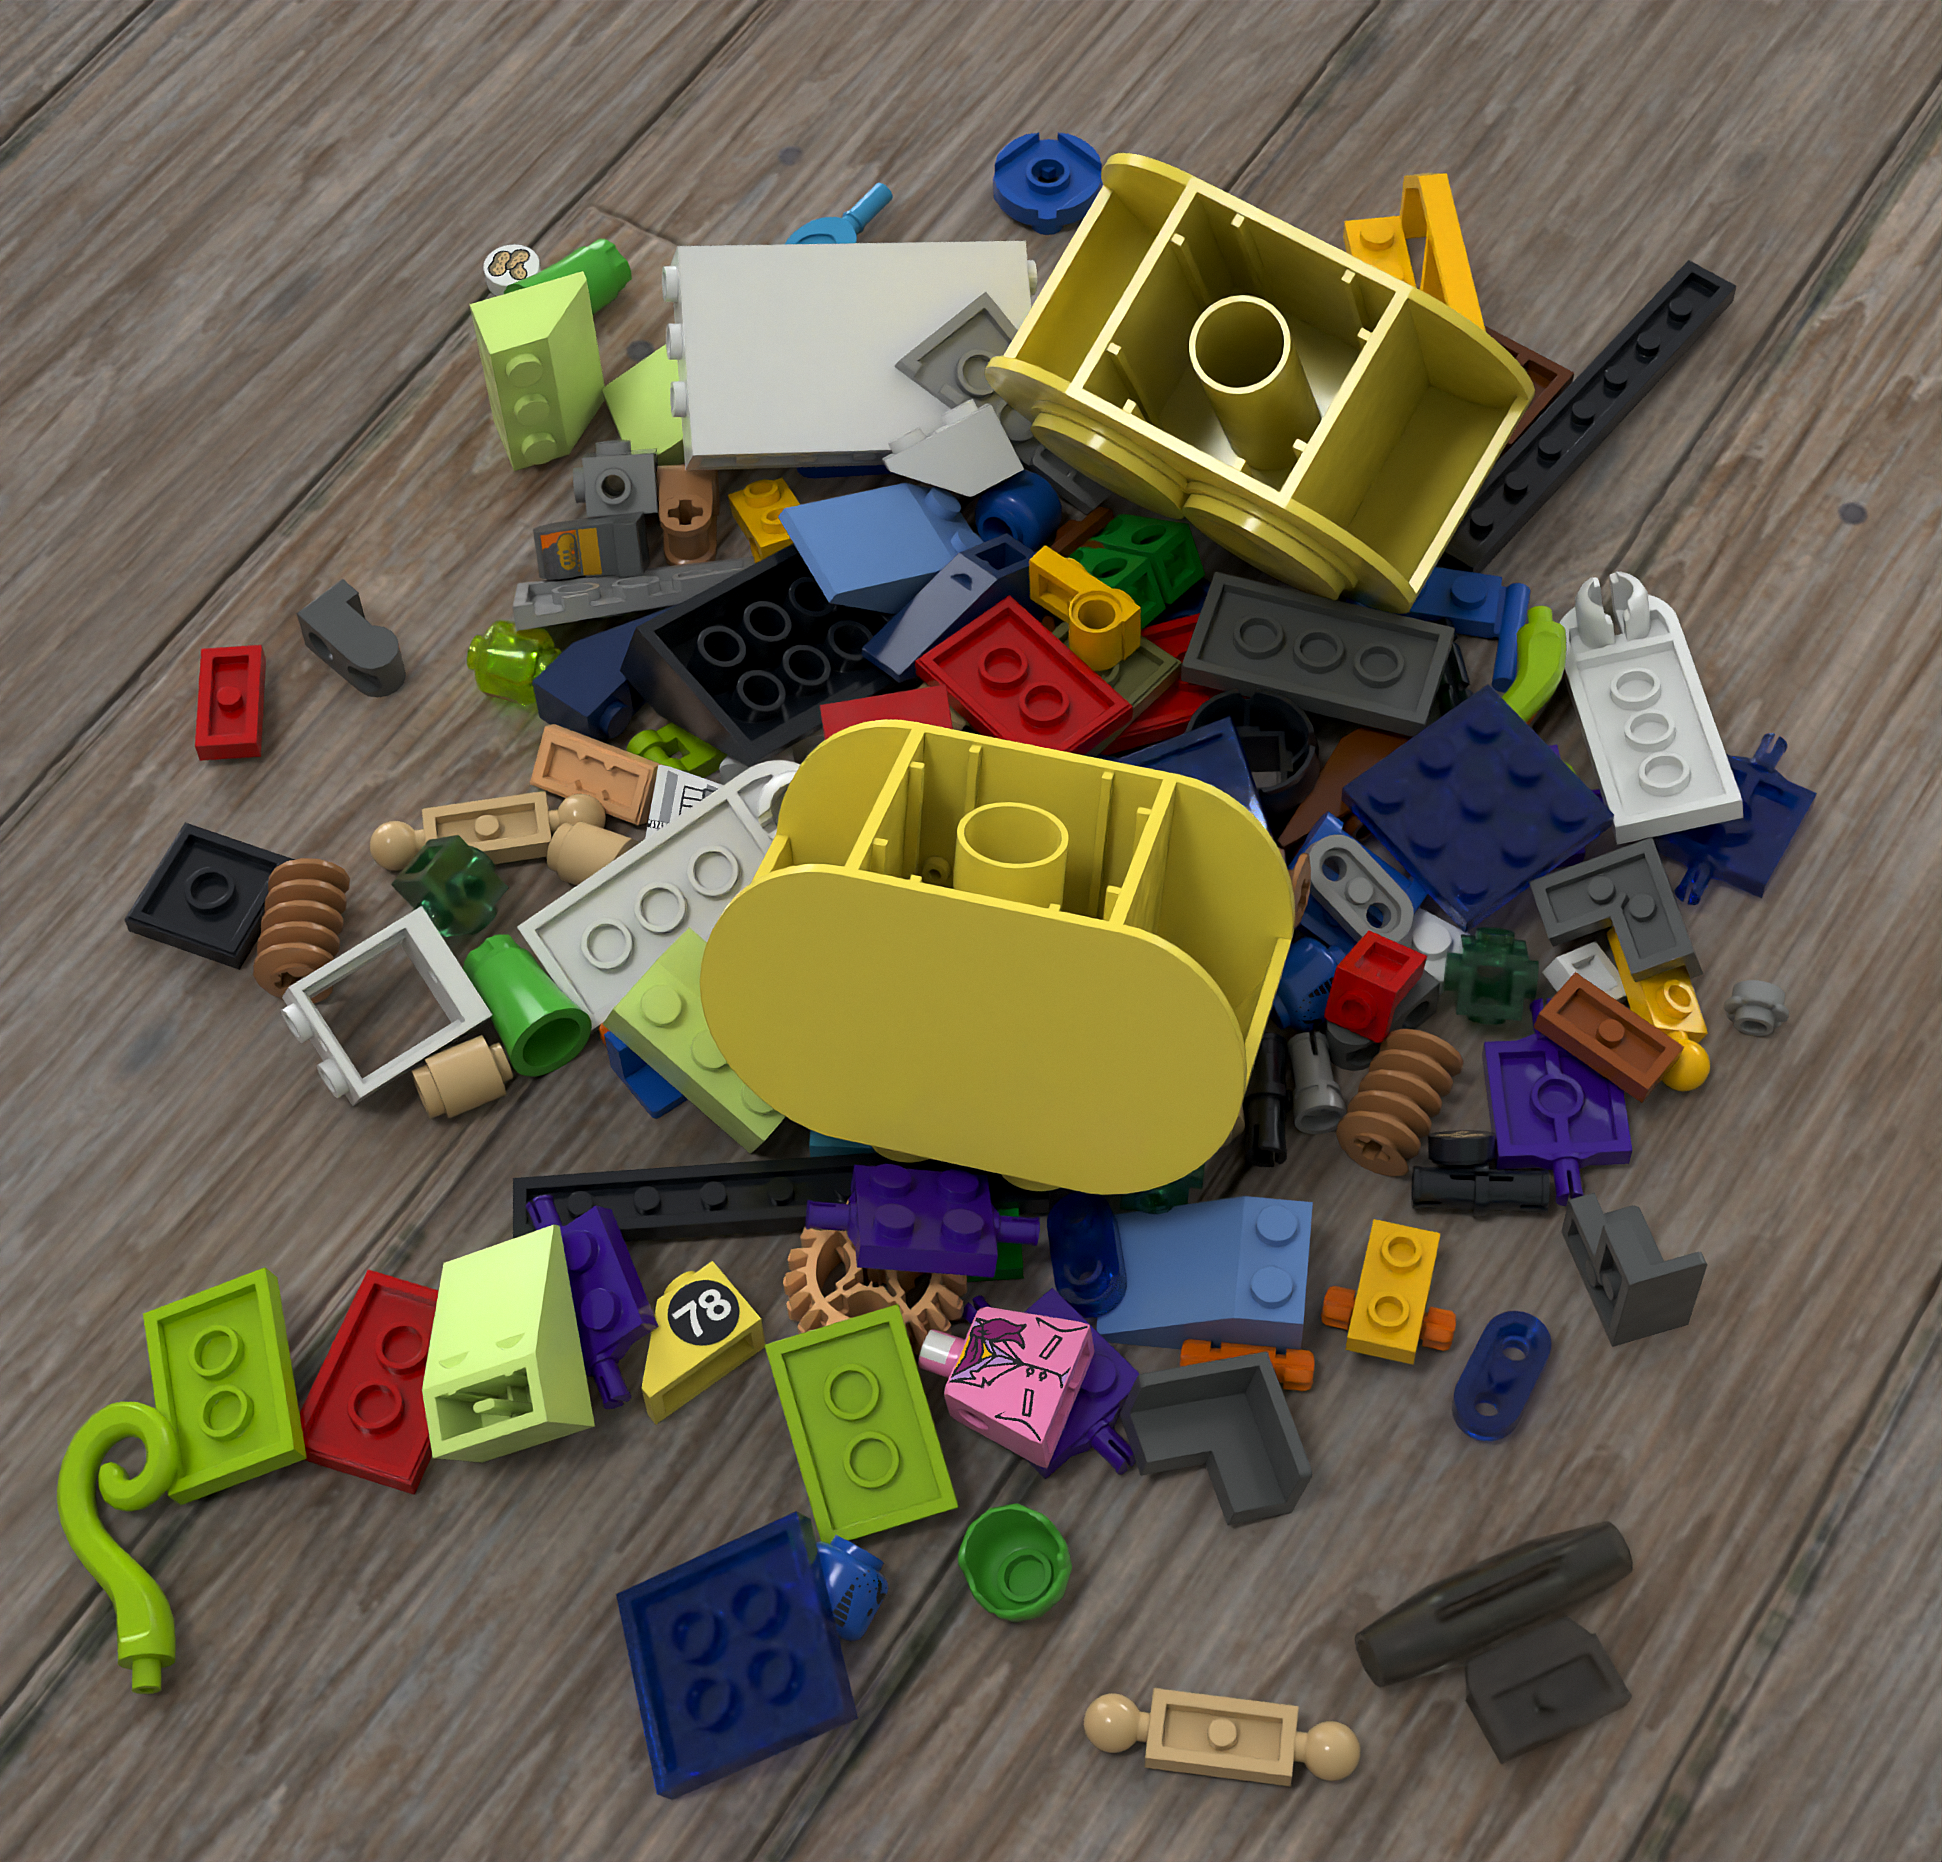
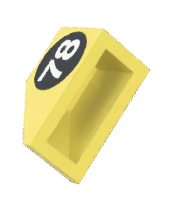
[642,1261,765,1425]

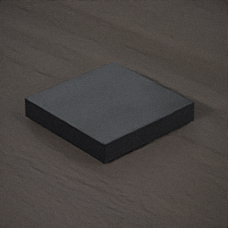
[124,822,295,970]

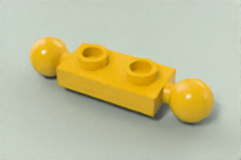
[1606,926,1710,1091]

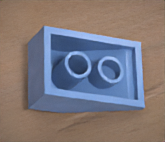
[778,483,984,615]
[1096,1196,1313,1355]

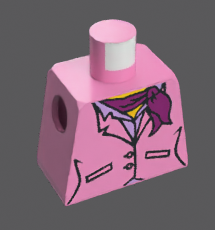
[918,1307,1095,1468]

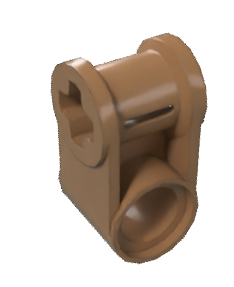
[656,464,720,566]

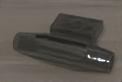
[1355,1521,1633,1764]

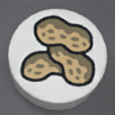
[484,245,541,296]

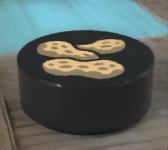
[1428,1130,1495,1165]

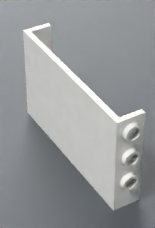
[662,241,1037,470]

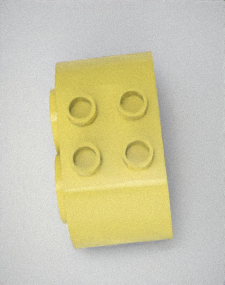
[984,153,1535,614]
[700,720,1295,1195]

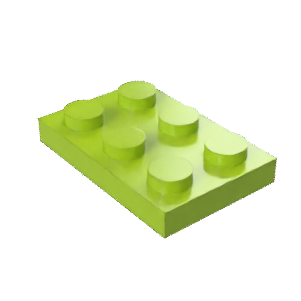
[143,1267,307,1505]
[765,1304,960,1544]

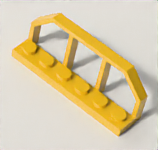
[1343,173,1486,332]

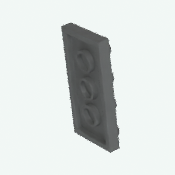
[1181,572,1455,739]

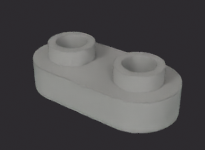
[1304,835,1414,943]

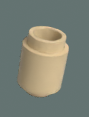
[547,821,639,886]
[411,1035,513,1119]

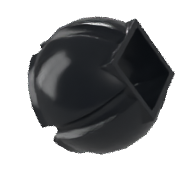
[1178,688,1320,831]

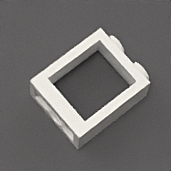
[281,906,492,1106]

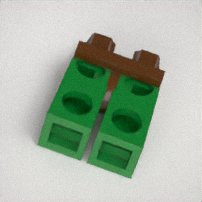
[1036,507,1205,630]

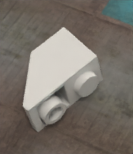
[882,399,1024,497]

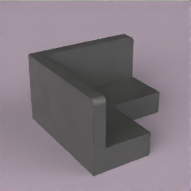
[1529,837,1703,982]
[1561,1193,1707,1347]
[1119,1351,1312,1525]

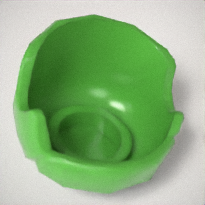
[958,1503,1072,1623]

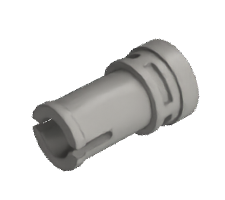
[1287,1032,1347,1134]

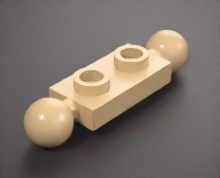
[370,791,606,874]
[1084,1688,1360,1786]

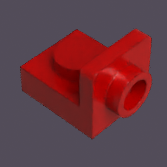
[1324,930,1428,1043]

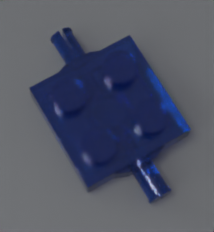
[1647,733,1817,905]

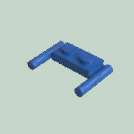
[1345,567,1531,693]

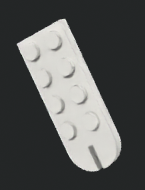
[1560,571,1743,845]
[517,760,800,1034]

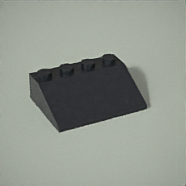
[620,543,902,768]

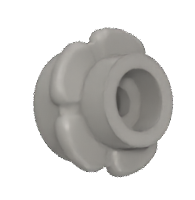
[1724,980,1789,1036]

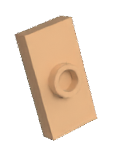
[530,724,662,826]

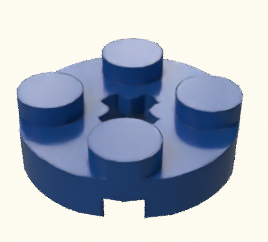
[993,132,1103,235]

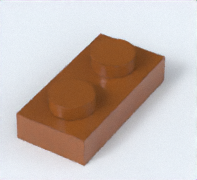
[1533,972,1684,1103]

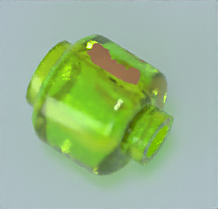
[467,620,561,705]

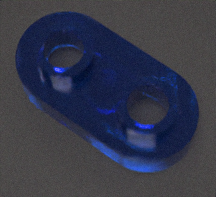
[1047,1191,1127,1318]
[1452,1311,1552,1441]

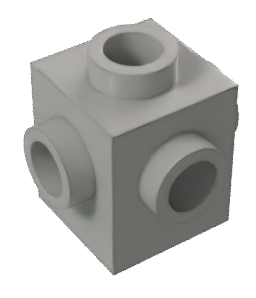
[573,440,659,517]

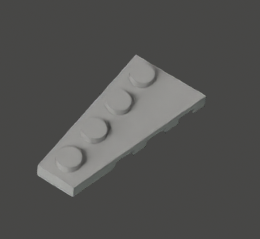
[894,292,1114,515]
[513,556,755,631]

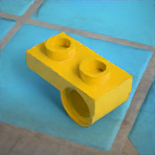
[728,477,800,563]
[1029,545,1141,671]
[1345,1219,1441,1365]

